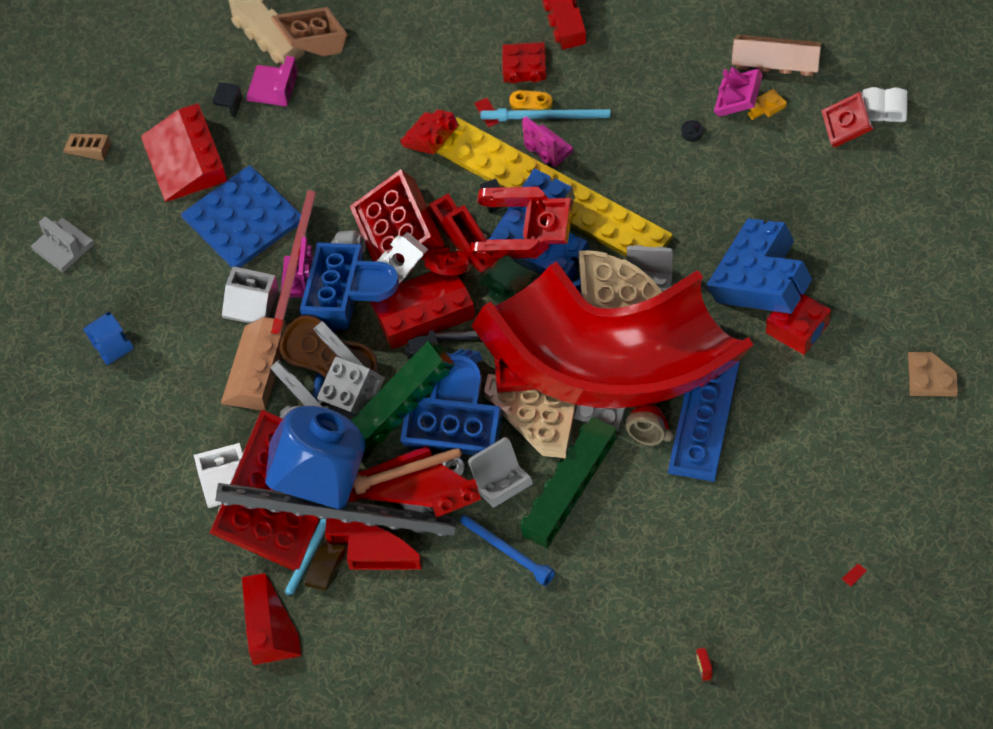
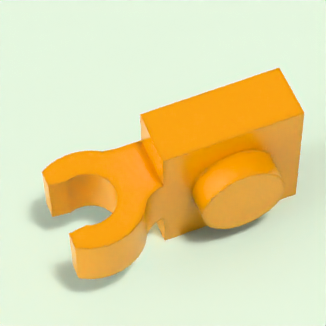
[747,89,787,120]

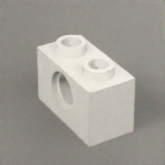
[377,232,428,284]

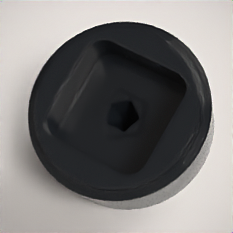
[681,120,703,142]

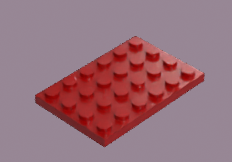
[209,410,319,571]

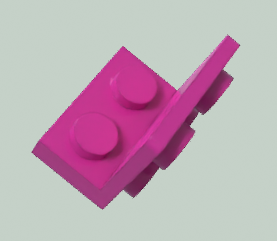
[246,56,298,106]
[522,116,573,167]
[281,237,313,297]

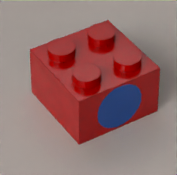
[766,291,831,355]

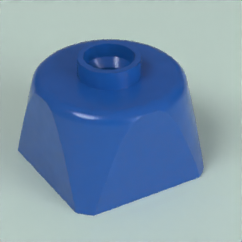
[265,406,365,509]

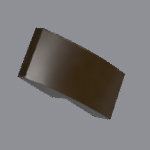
[304,542,346,591]

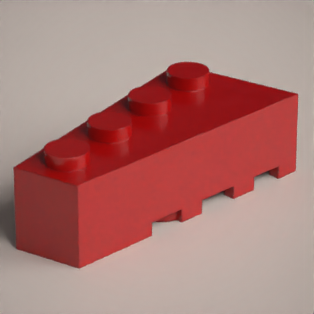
[542,0,586,50]

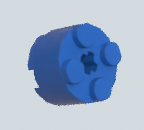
[83,311,134,365]

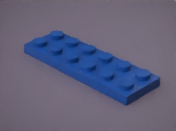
[668,360,740,482]

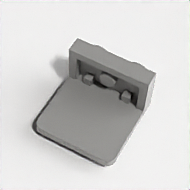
[468,438,533,508]

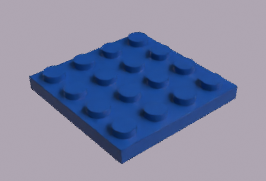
[181,165,301,268]

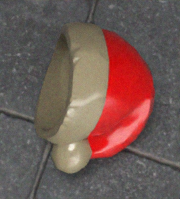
[626,404,673,446]

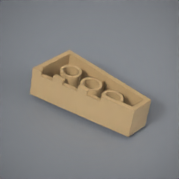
[229,0,305,64]

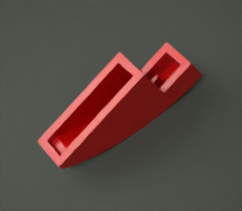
[428,193,500,273]
[325,518,421,570]

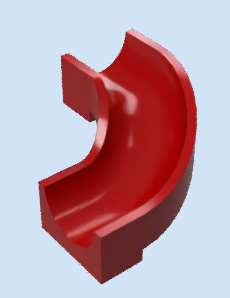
[472,261,754,408]

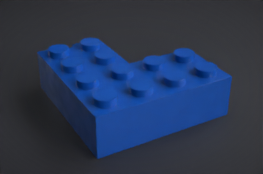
[488,168,590,282]
[706,219,812,314]

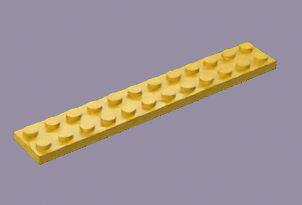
[436,117,673,257]

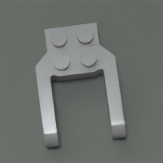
[270,321,364,421]

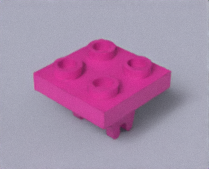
[714,67,763,117]

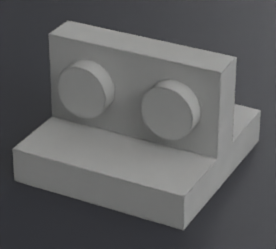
[31,217,94,273]

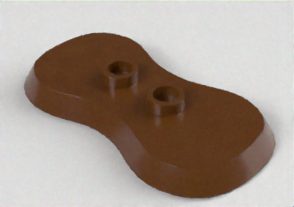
[279,315,378,378]

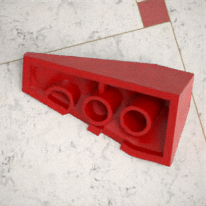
[242,573,301,665]

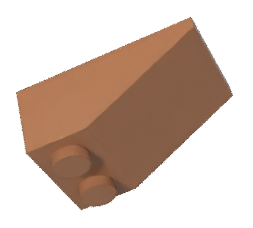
[271,7,347,56]

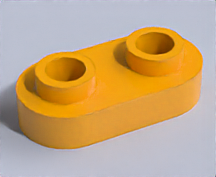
[509,90,552,110]

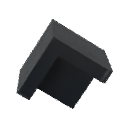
[212,82,243,117]

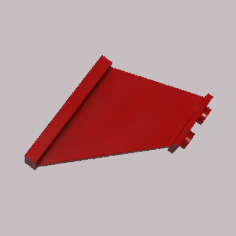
[348,446,481,517]

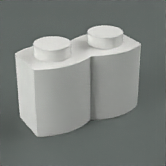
[863,87,907,122]

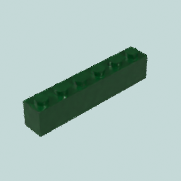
[351,341,455,461]
[520,417,617,549]

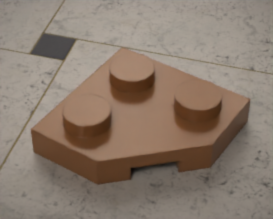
[908,352,958,396]

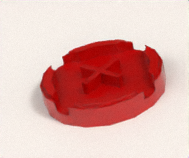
[424,247,469,275]

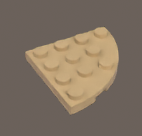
[578,251,662,309]

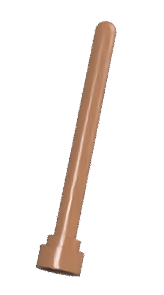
[353,448,462,495]

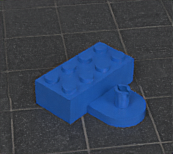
[300,243,399,330]
[400,355,503,455]

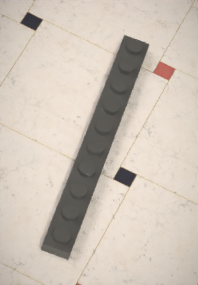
[215,483,456,536]

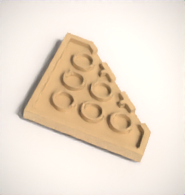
[484,374,576,458]

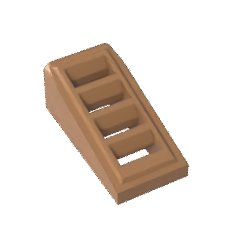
[63,134,111,161]

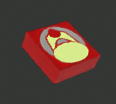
[696,647,712,681]

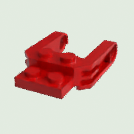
[470,187,573,259]

